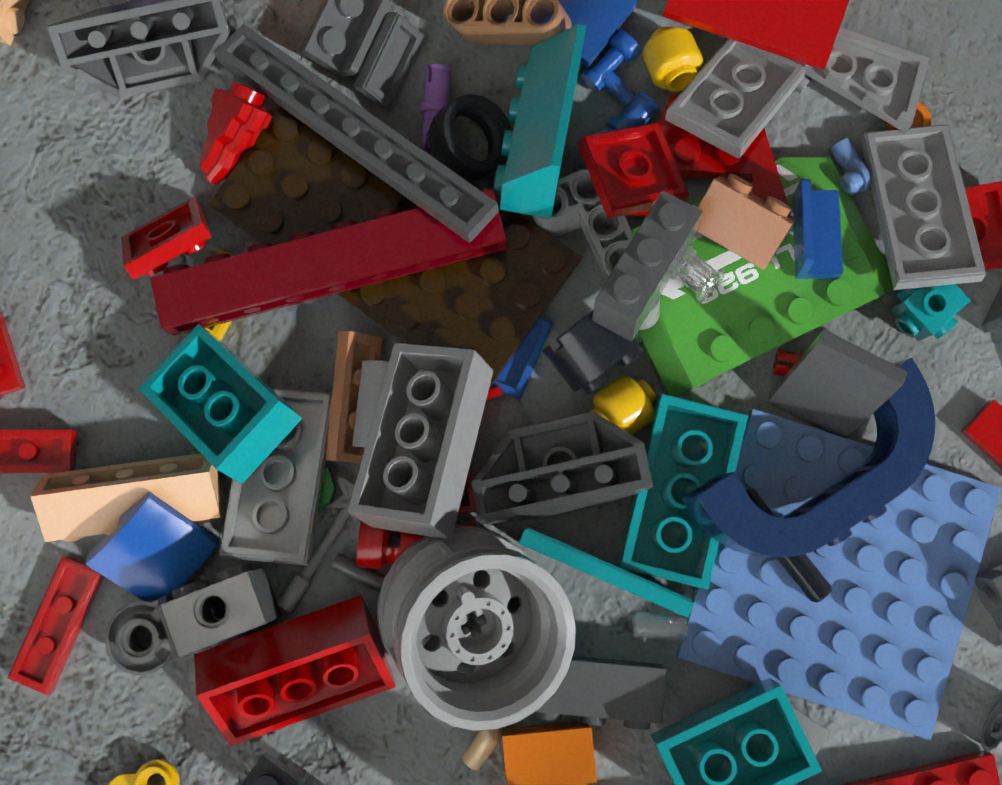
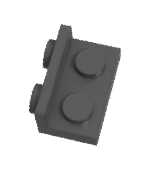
[299,0,391,78]

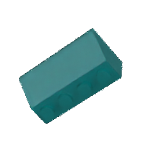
[494,24,586,219]

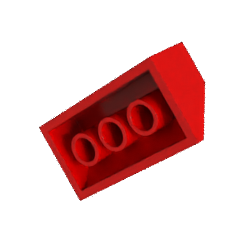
[194,595,396,746]

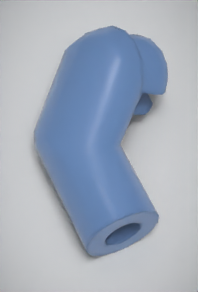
[830,138,872,195]

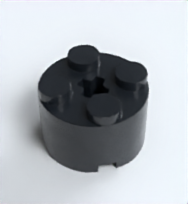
[542,310,643,394]

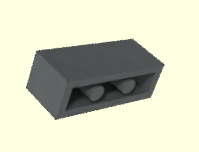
[592,191,703,342]
[535,656,667,730]

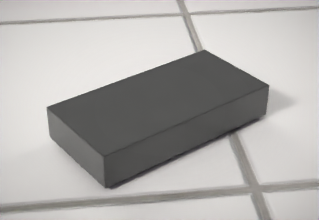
[353,12,424,109]

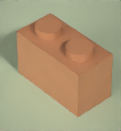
[697,174,796,270]

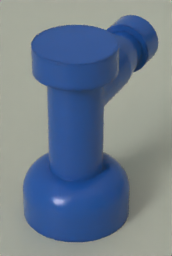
[580,29,642,107]

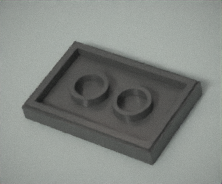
[768,330,908,438]

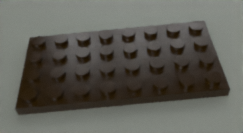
[208,106,582,389]

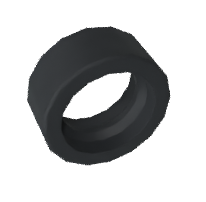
[429,94,513,182]

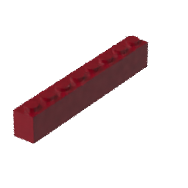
[150,187,507,336]

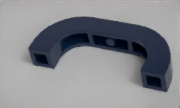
[682,358,935,557]

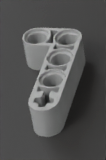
[533,169,660,330]

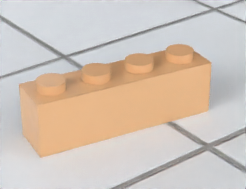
[30,453,226,542]

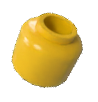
[642,26,704,92]
[590,376,657,436]

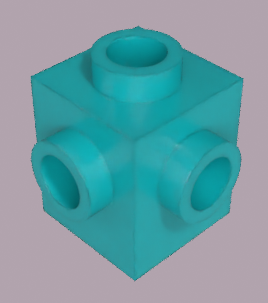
[890,284,971,341]

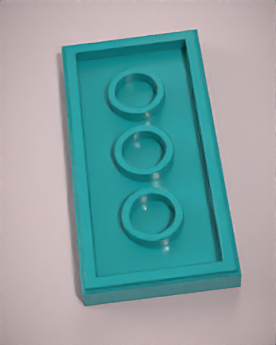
[518,527,694,618]

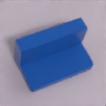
[792,179,843,279]

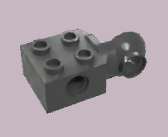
[105,563,282,676]

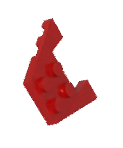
[627,95,791,216]

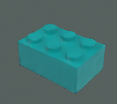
[138,324,302,484]
[650,678,822,785]

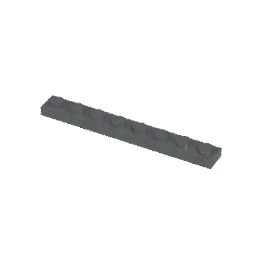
[214,24,499,243]

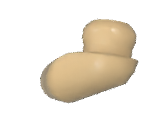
[462,728,501,770]

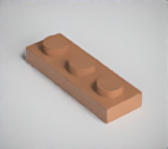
[325,331,383,464]

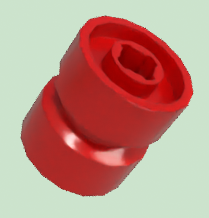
[357,521,424,569]

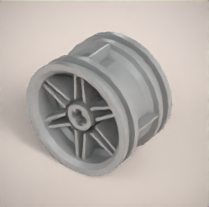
[377,526,576,731]

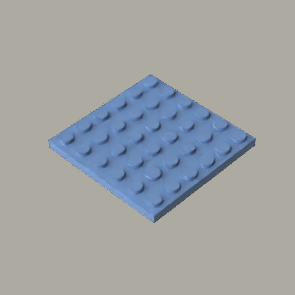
[675,409,1001,740]

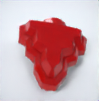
[199,81,273,185]

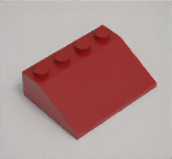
[663,0,849,70]

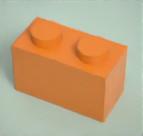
[502,721,597,785]

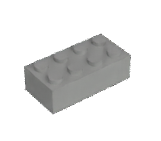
[348,343,493,540]

